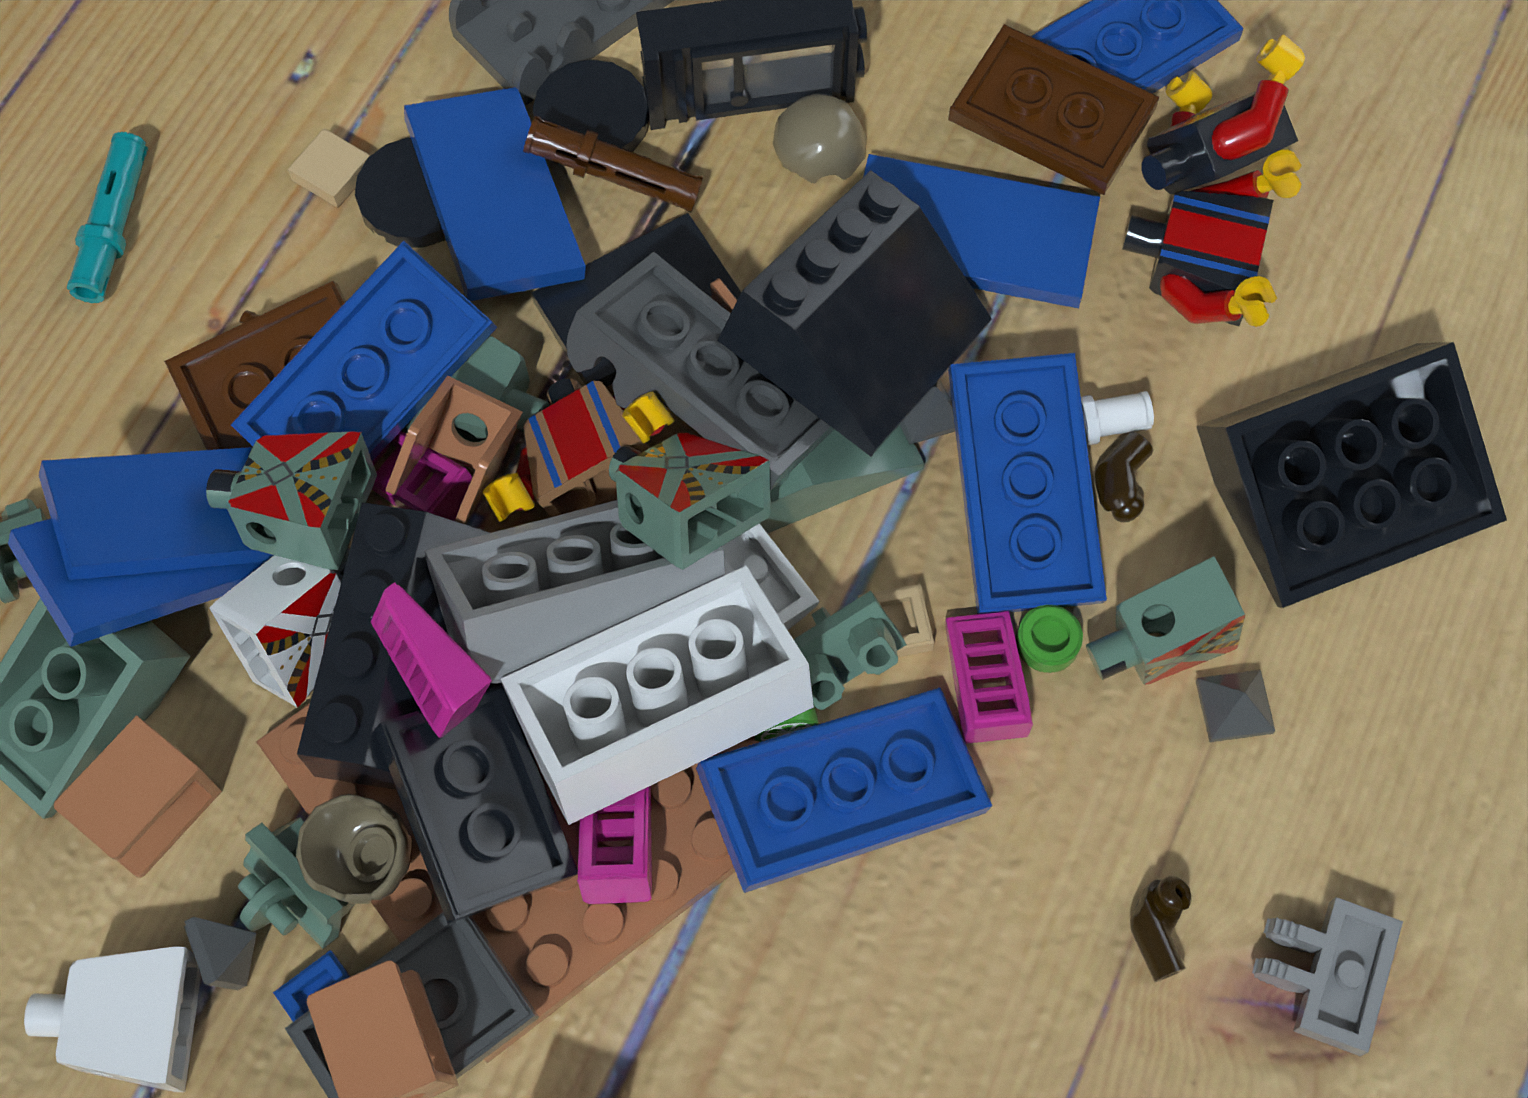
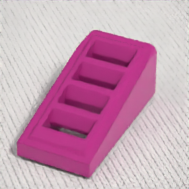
[372,431,472,521]
[371,582,492,738]
[945,611,1033,744]
[577,786,652,904]

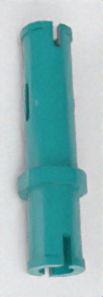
[67,132,148,303]

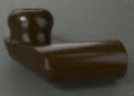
[1094,432,1153,523]
[1130,876,1192,982]

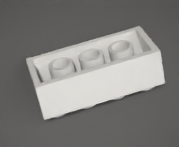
[501,565,814,825]

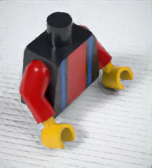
[1141,34,1305,194]
[1122,149,1302,327]

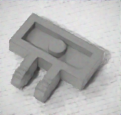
[1252,897,1403,1057]

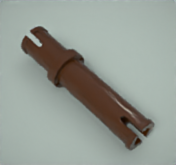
[523,115,704,213]

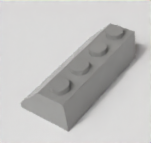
[425,500,725,683]

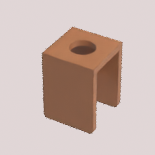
[385,376,523,524]
[54,715,222,878]
[307,961,459,1098]

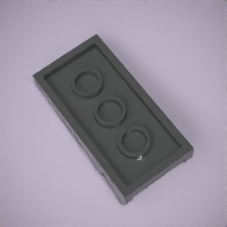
[449,0,674,106]
[567,252,835,491]

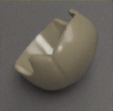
[773,94,866,183]
[296,794,412,904]

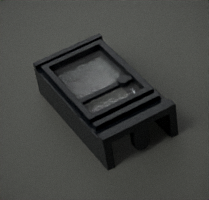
[636,0,867,130]

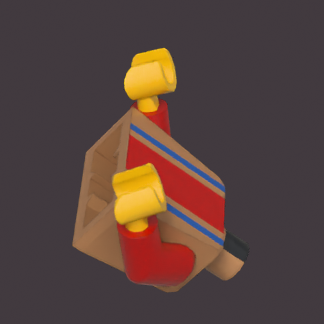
[483,378,675,522]

